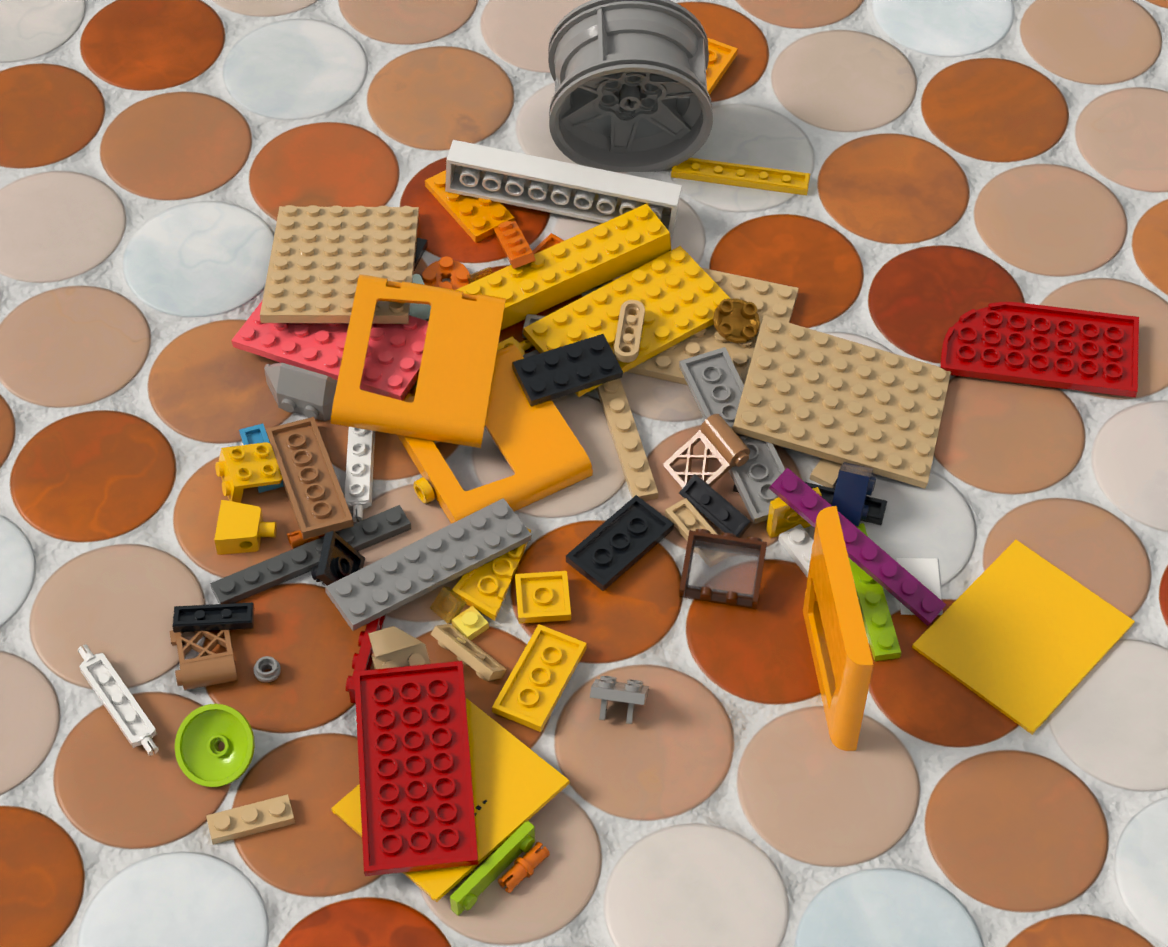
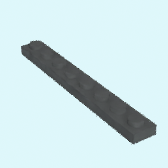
[210,505,411,604]

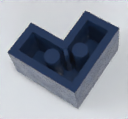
[831,462,877,526]

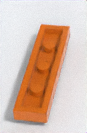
[494,221,536,269]

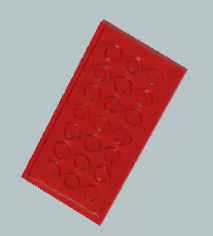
[354,661,479,876]

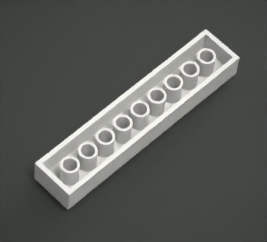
[445,140,682,237]

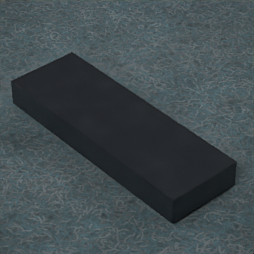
[679,474,753,538]
[172,602,255,632]

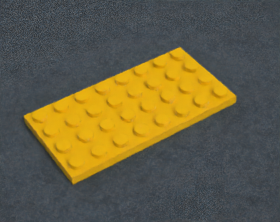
[523,246,731,397]

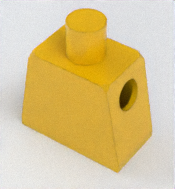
[214,500,277,555]

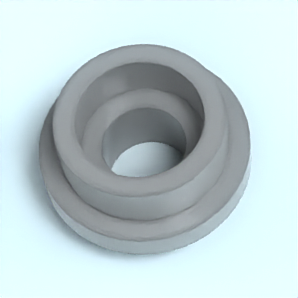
[254,656,281,682]

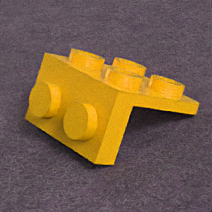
[215,442,282,503]

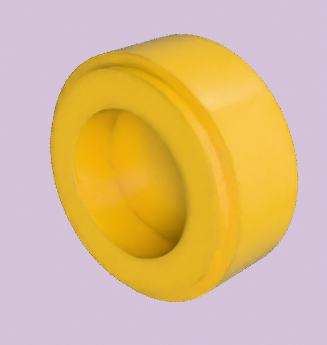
[413,477,435,504]

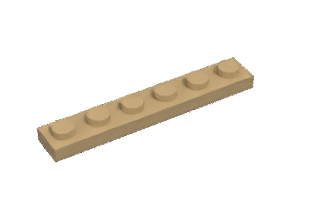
[596,378,658,501]

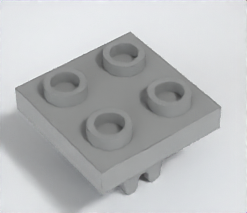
[590,676,649,724]

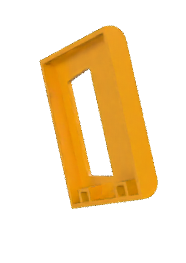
[331,274,506,448]
[397,344,593,524]
[803,506,873,751]

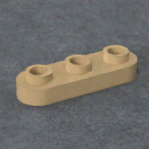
[614,300,645,363]

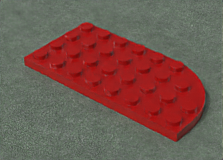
[940,302,1139,398]

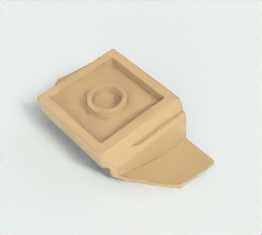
[368,626,431,669]

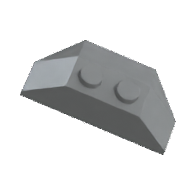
[264,363,337,421]

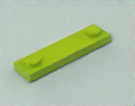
[450,821,535,916]

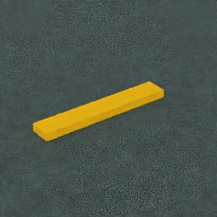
[671,158,810,196]

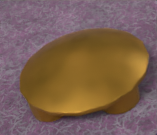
[713,299,760,343]

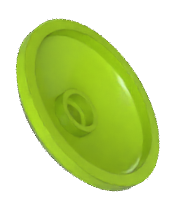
[175,704,255,787]

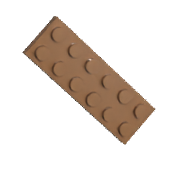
[266,417,354,539]

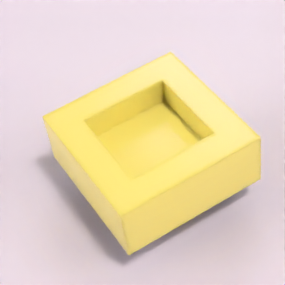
[452,605,489,641]

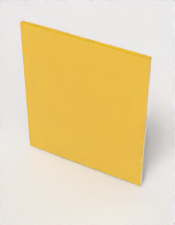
[912,539,1135,735]
[331,698,570,902]

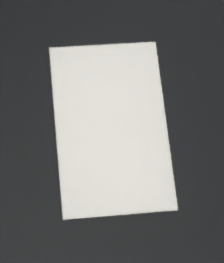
[896,558,943,615]

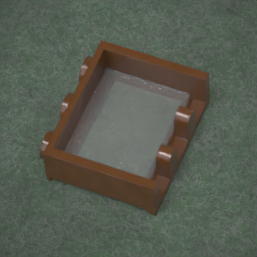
[679,529,767,609]

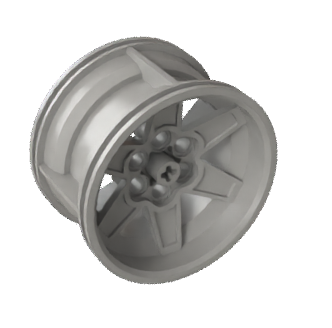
[548,0,713,172]

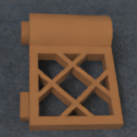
[663,414,750,488]
[170,630,238,691]

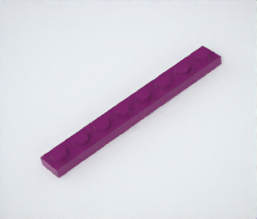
[769,468,946,626]

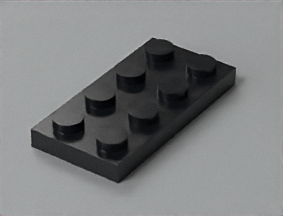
[512,334,623,406]
[566,495,674,591]

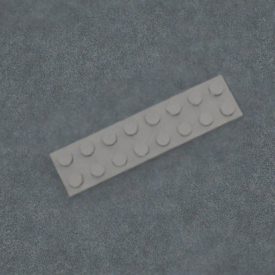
[679,347,785,524]
[326,498,532,631]

